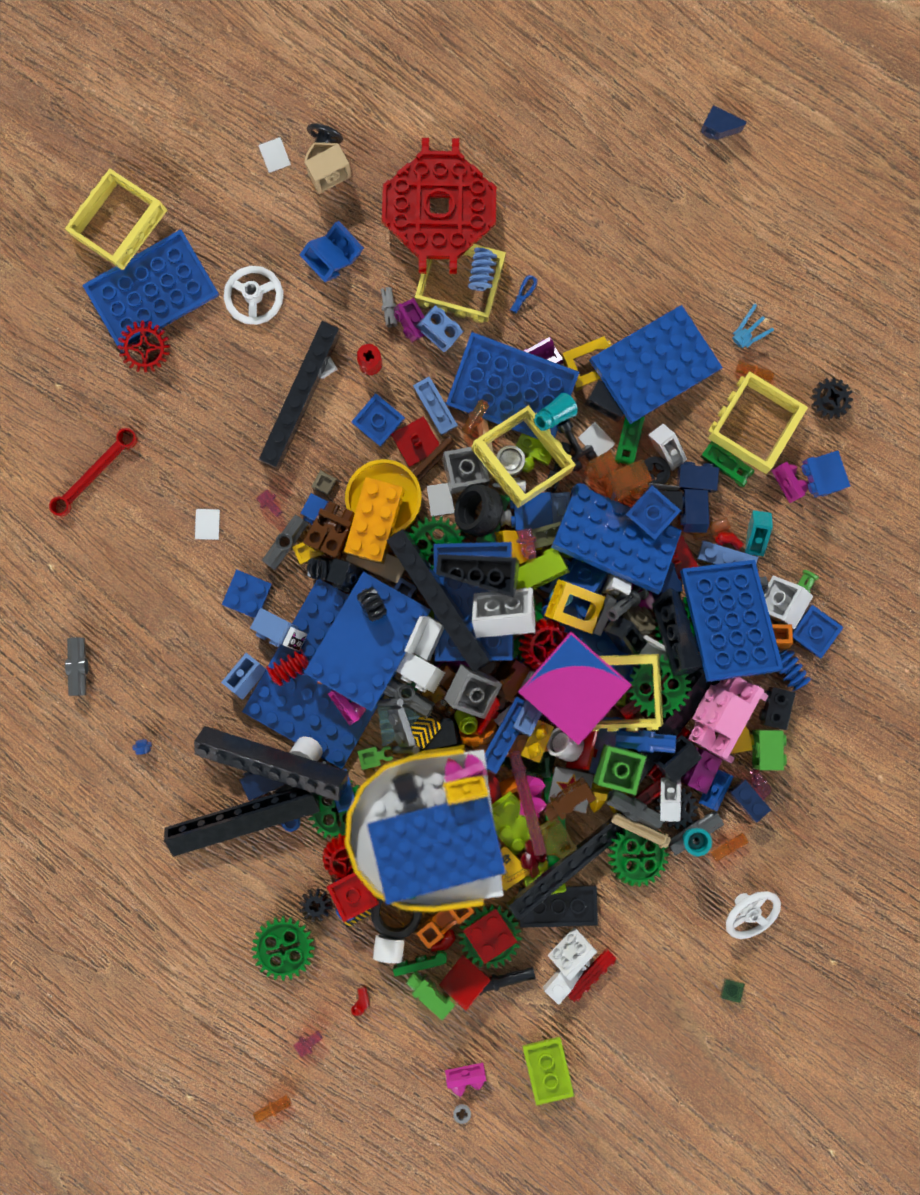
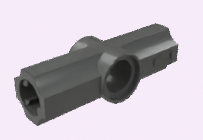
[261,514,309,570]
[65,637,89,696]
[384,678,435,719]
[606,789,663,831]
[668,810,724,856]

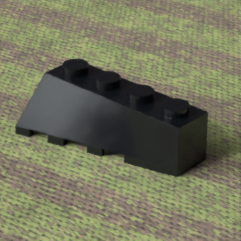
[436,554,519,598]
[652,588,702,676]

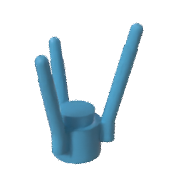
[732,304,774,348]

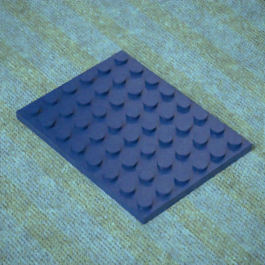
[242,579,397,769]

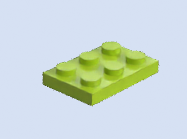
[491,791,546,856]
[522,1036,574,1106]

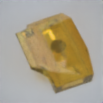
[536,817,577,859]

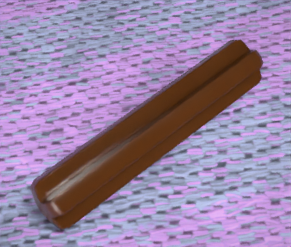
[413,436,456,482]

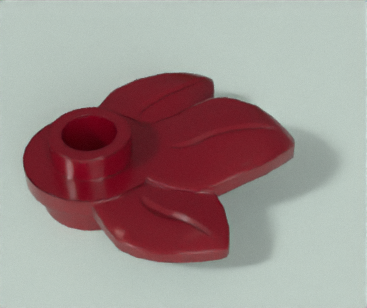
[520,839,547,878]

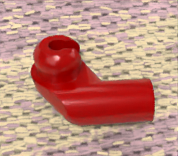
[715,532,744,551]
[431,929,456,952]
[351,987,370,1016]

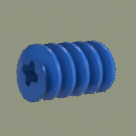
[779,648,811,692]

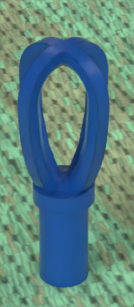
[510,275,537,314]

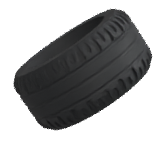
[454,484,503,537]
[371,897,422,939]

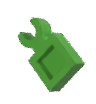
[357,746,393,770]

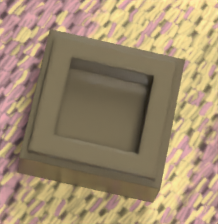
[311,470,337,496]

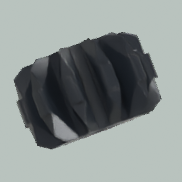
[307,557,334,580]
[357,587,387,622]
[299,888,332,922]

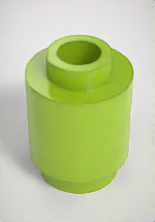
[454,710,478,734]

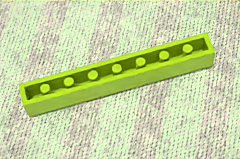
[428,548,570,619]

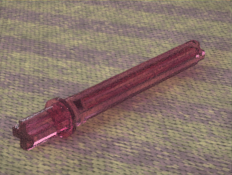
[508,750,546,856]

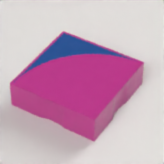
[519,632,631,745]

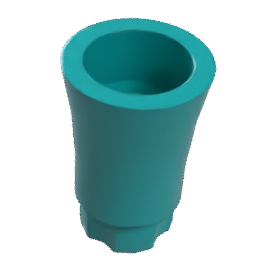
[534,393,578,431]
[683,828,712,856]

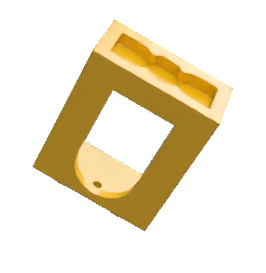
[561,336,612,392]
[544,579,606,634]

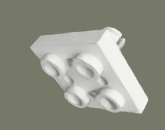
[548,927,597,980]

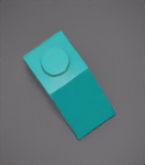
[745,510,773,556]

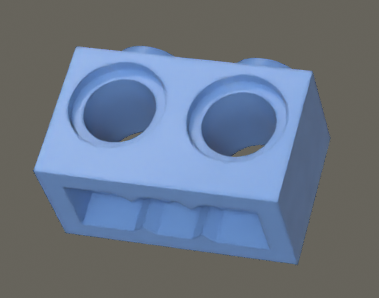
[416,305,463,352]

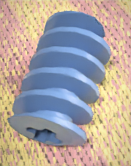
[468,248,497,291]

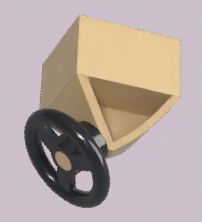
[304,123,352,194]

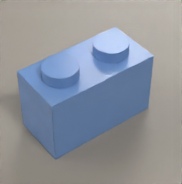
[250,608,298,648]
[221,653,266,700]

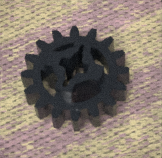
[810,378,853,420]
[655,787,698,829]

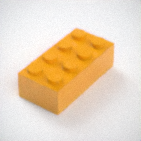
[344,477,405,565]

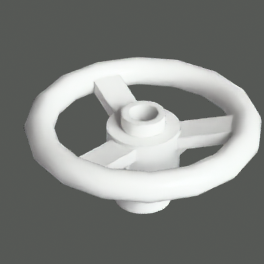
[224,266,284,325]
[726,891,781,939]

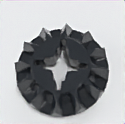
[639,457,670,485]

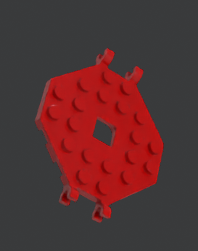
[382,138,497,274]

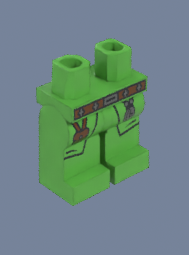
[406,971,456,1020]

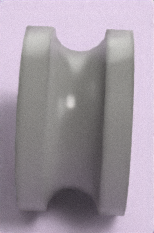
[500,509,511,526]
[453,1104,471,1124]

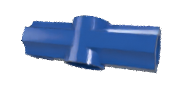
[616,731,676,753]

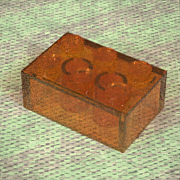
[601,459,652,503]

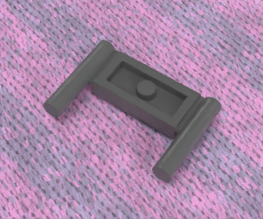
[377,698,419,754]

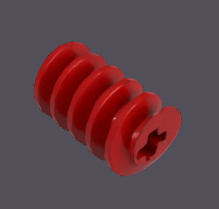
[357,344,382,375]
[266,649,309,686]

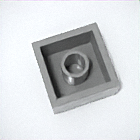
[442,447,490,494]
[444,664,502,719]

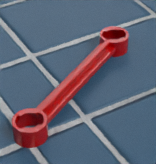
[49,428,138,517]

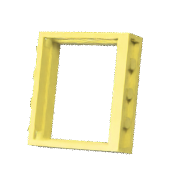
[65,168,167,270]
[415,244,506,323]
[708,371,808,474]
[471,405,576,508]
[592,654,663,732]

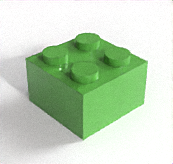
[752,730,787,770]
[593,744,646,795]

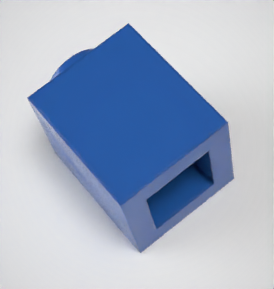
[300,493,329,524]

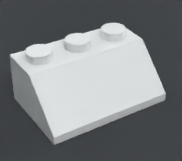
[472,588,535,638]

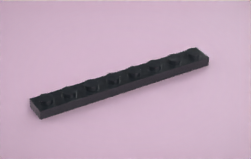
[506,811,628,921]

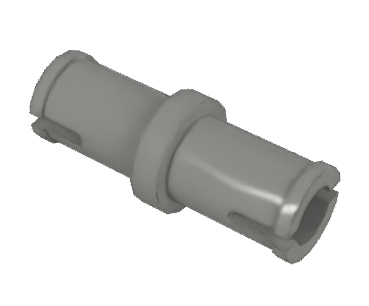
[380,287,398,328]

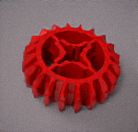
[118,320,170,373]
[518,619,569,670]
[322,833,354,879]

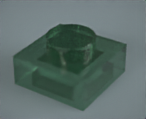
[720,978,745,1003]

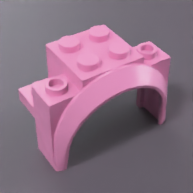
[689,677,768,764]

